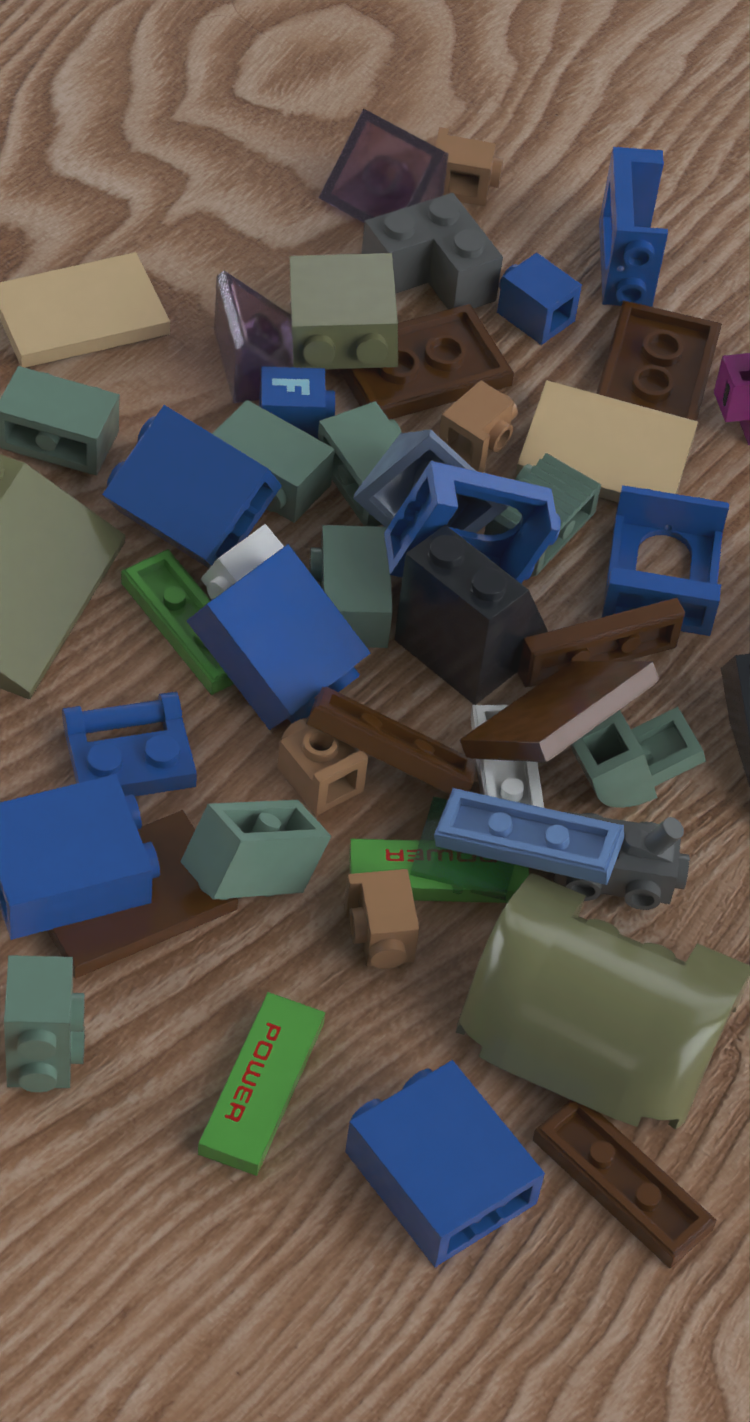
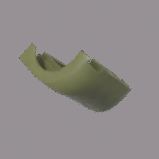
[456,873,750,1129]

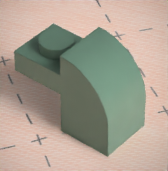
[571,707,706,808]

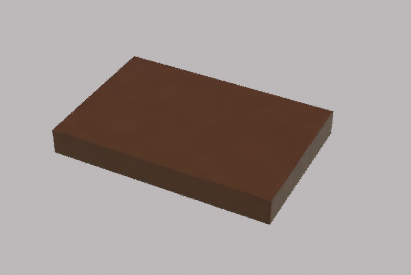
[596,300,722,421]
[339,304,514,419]
[459,661,659,762]
[47,810,238,979]

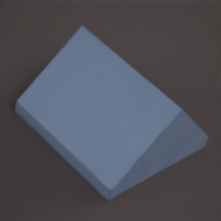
[353,430,508,533]

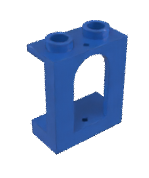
[599,147,668,307]
[384,461,561,584]
[602,485,729,636]

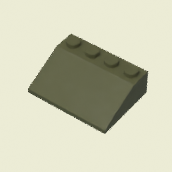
[0,454,125,699]

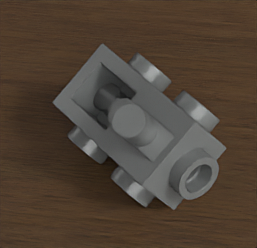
[553,811,690,910]

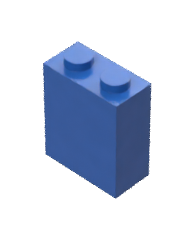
[102,405,282,568]
[187,544,371,730]
[0,774,160,940]
[345,1060,545,1267]

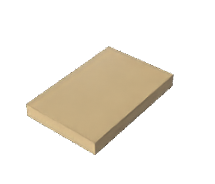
[0,252,170,368]
[516,380,698,502]

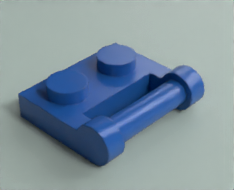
[62,691,197,797]

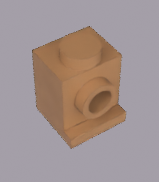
[428,127,504,206]
[439,380,518,473]
[277,718,368,816]
[344,869,420,969]

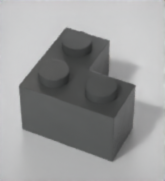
[361,193,503,309]

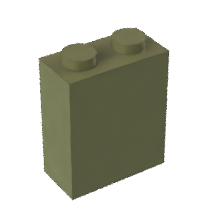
[289,253,398,369]

